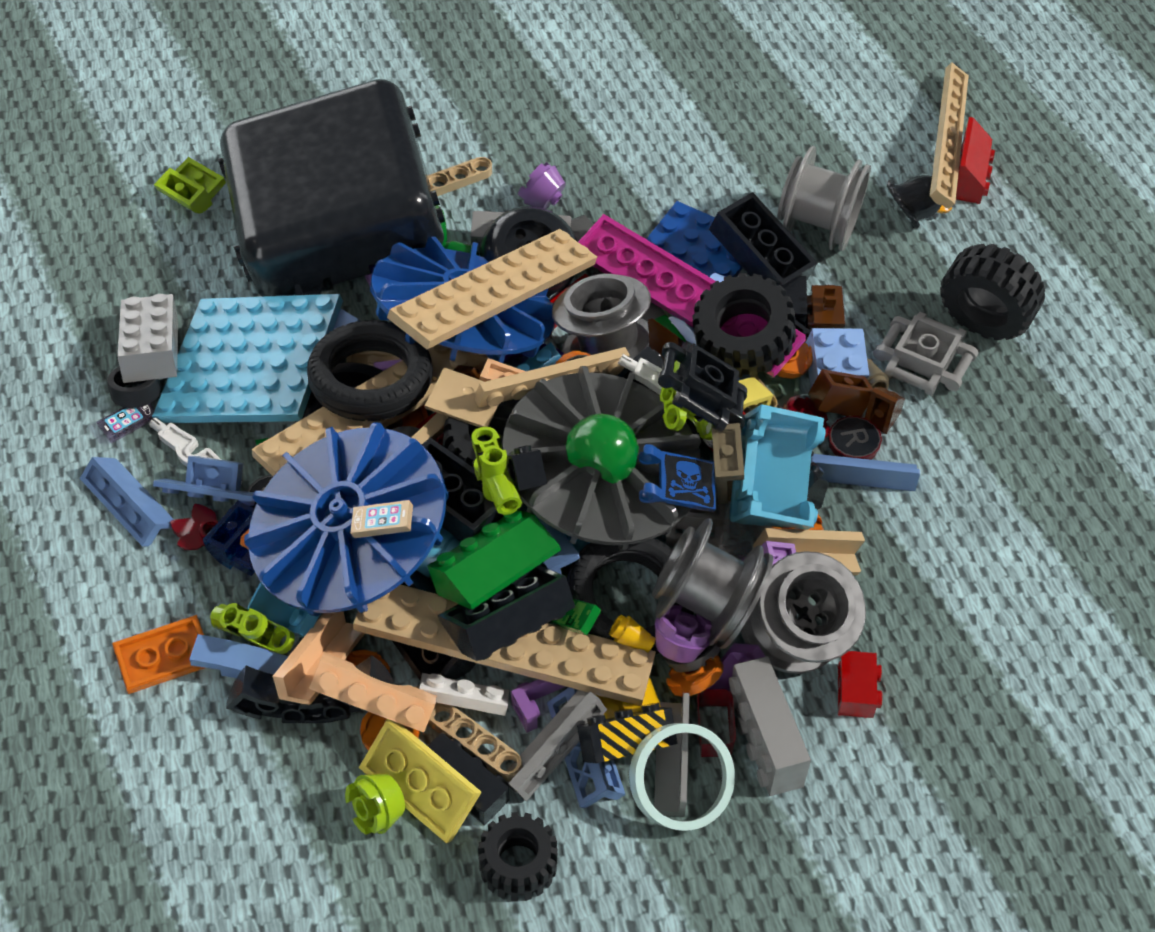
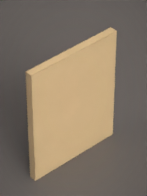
[424,368,499,427]

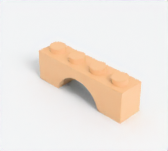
[309,652,437,733]

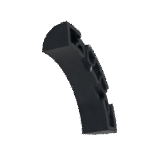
[226,655,394,723]

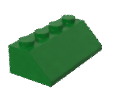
[427,509,561,610]

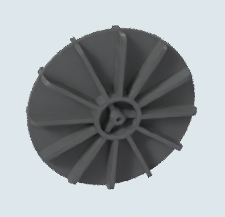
[502,366,701,550]

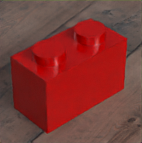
[838,651,882,718]

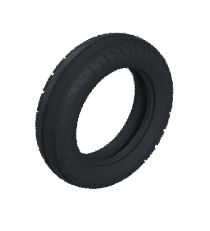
[307,320,433,421]
[567,538,694,655]

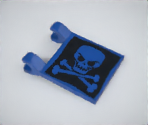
[639,444,716,512]

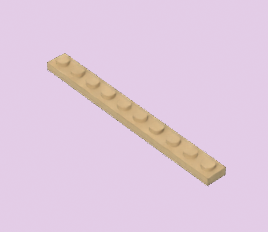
[930,62,969,210]

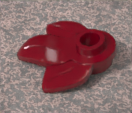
[170,503,225,550]

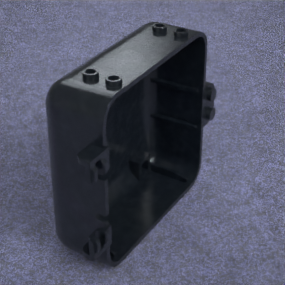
[218,79,445,297]

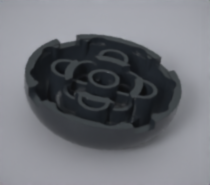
[480,206,577,298]

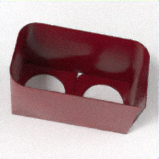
[697,689,736,757]

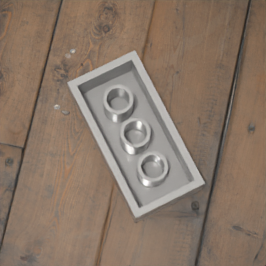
[117,294,178,383]
[729,656,811,796]

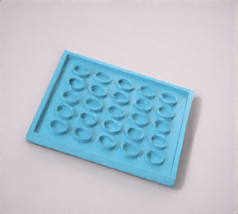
[152,294,343,423]

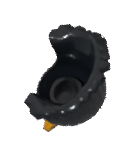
[886,175,952,229]

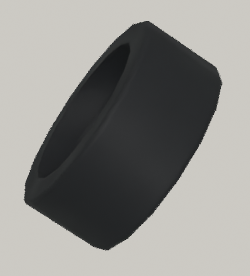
[107,366,161,408]

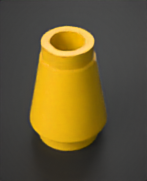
[609,615,656,653]

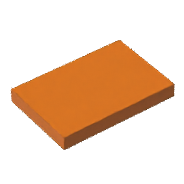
[112,615,204,694]

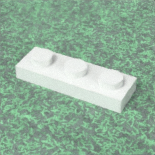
[419,673,509,716]

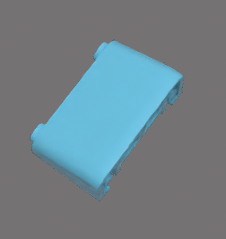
[730,404,825,530]

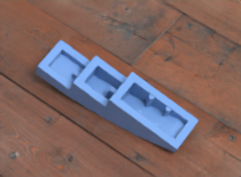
[189,634,288,678]

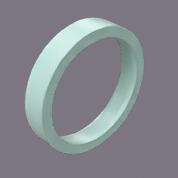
[629,723,735,831]

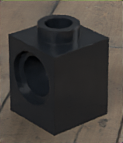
[507,445,547,491]

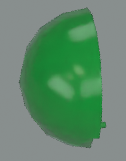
[566,413,639,484]

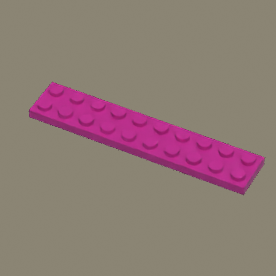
[578,214,806,377]

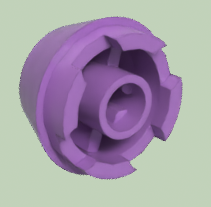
[518,162,566,209]
[655,605,712,663]

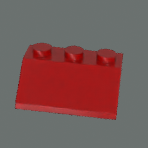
[956,117,995,204]

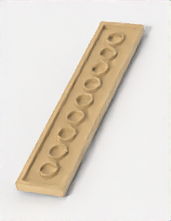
[387,229,597,349]
[252,344,488,476]
[353,585,656,706]

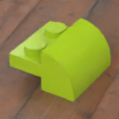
[154,157,226,214]

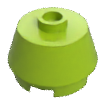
[345,774,405,835]

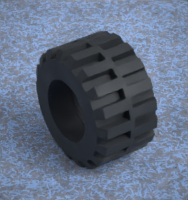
[478,812,558,902]

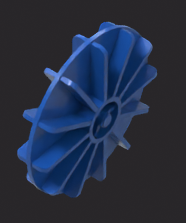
[370,237,555,363]
[244,422,449,617]

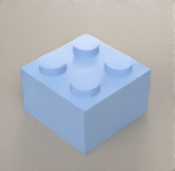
[805,328,869,388]

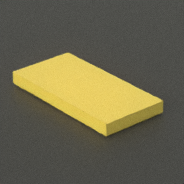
[359,719,481,843]

